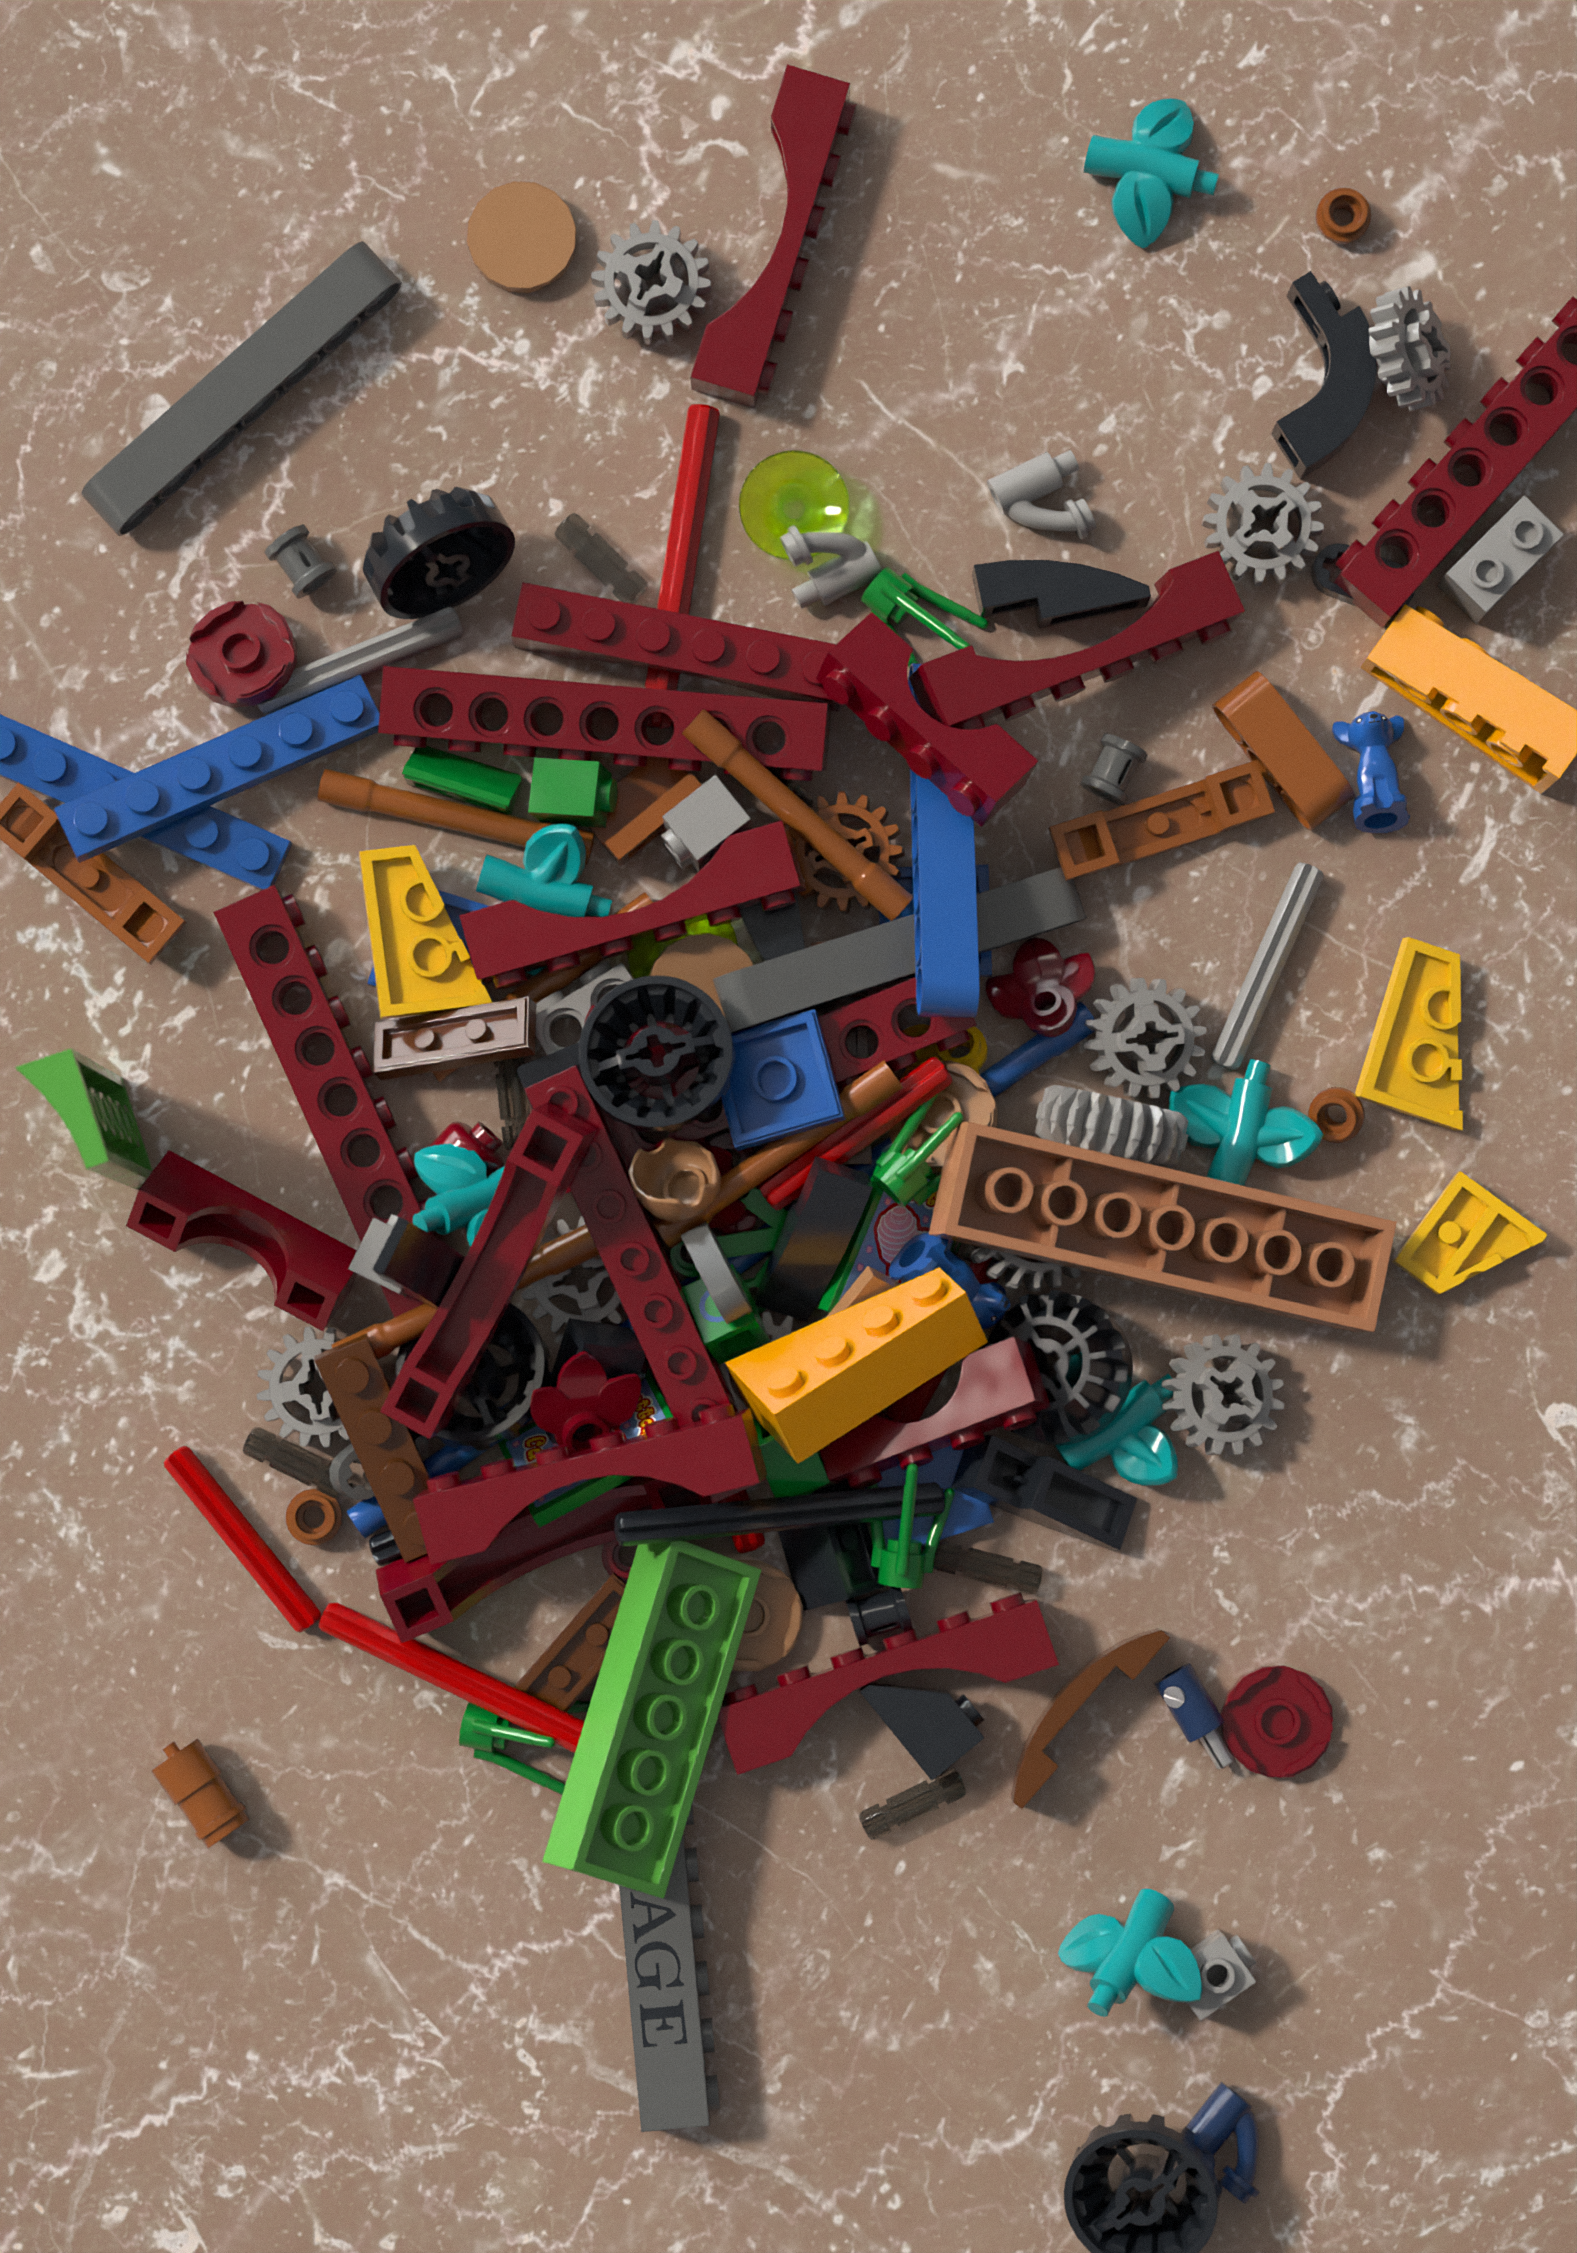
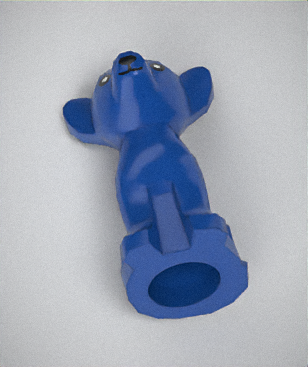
[1332,711,1410,833]
[889,1233,1010,1329]

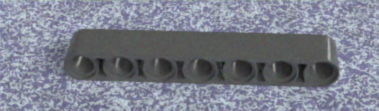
[81,241,402,536]
[713,867,1087,1033]

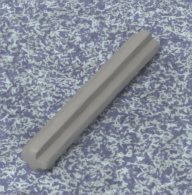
[257,607,463,715]
[1211,862,1324,1070]

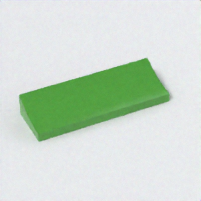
[15,1048,153,1189]
[542,1541,761,1899]

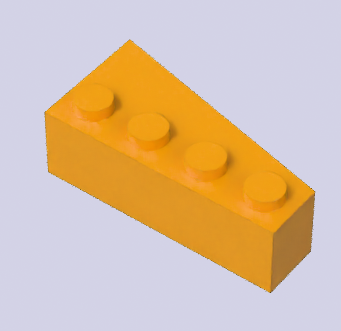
[1360,604,1577,794]
[725,1268,988,1464]

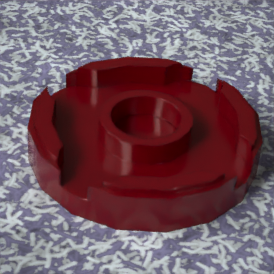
[186,600,297,708]
[1220,1665,1333,1778]

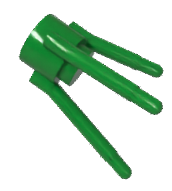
[861,567,989,668]
[873,1093,964,1208]
[866,1464,955,1589]
[459,1700,591,1795]

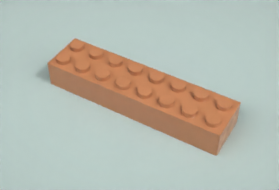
[928,1121,1397,1332]

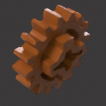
[789,791,905,914]

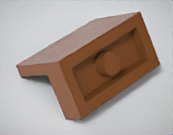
[588,756,702,867]

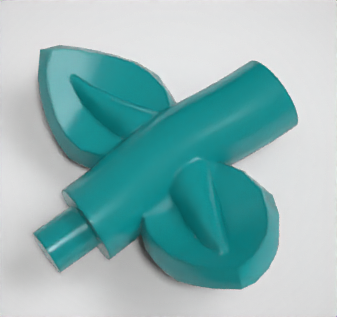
[1083,98,1219,249]
[476,824,613,976]
[1168,1059,1323,1186]
[413,1144,505,1247]
[1054,1351,1178,1486]
[1058,1888,1203,2017]

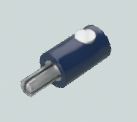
[1154,1663,1234,1769]

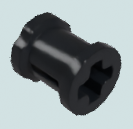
[845,1586,913,1647]

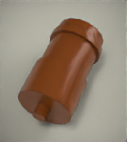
[151,1739,250,1848]

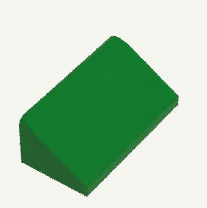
[402,746,522,815]

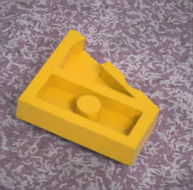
[1392,1171,1547,1295]

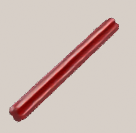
[644,404,720,730]
[319,1603,585,1753]

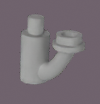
[987,450,1096,540]
[780,525,882,609]

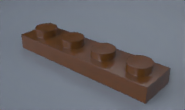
[314,1334,431,1563]

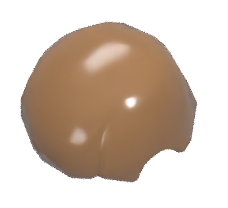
[628,1137,722,1222]

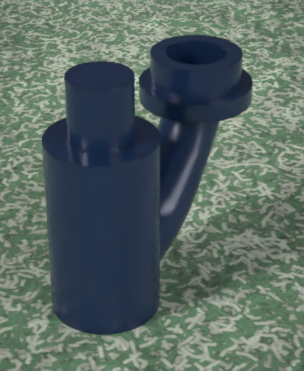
[1186,2081,1260,2204]

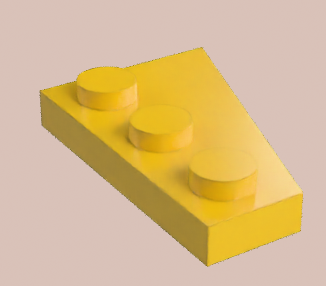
[359,845,493,1019]
[1355,937,1463,1131]

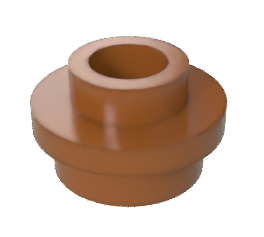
[1316,188,1371,244]
[1308,1087,1365,1143]
[286,1489,342,1545]

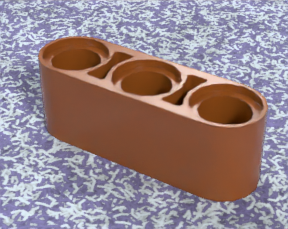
[1212,671,1355,831]

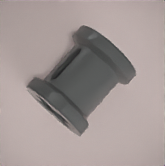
[264,524,337,599]
[1080,733,1148,805]

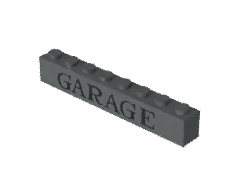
[619,1802,720,2132]

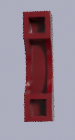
[816,612,1038,827]
[126,1150,357,1331]
[819,1337,1051,1490]

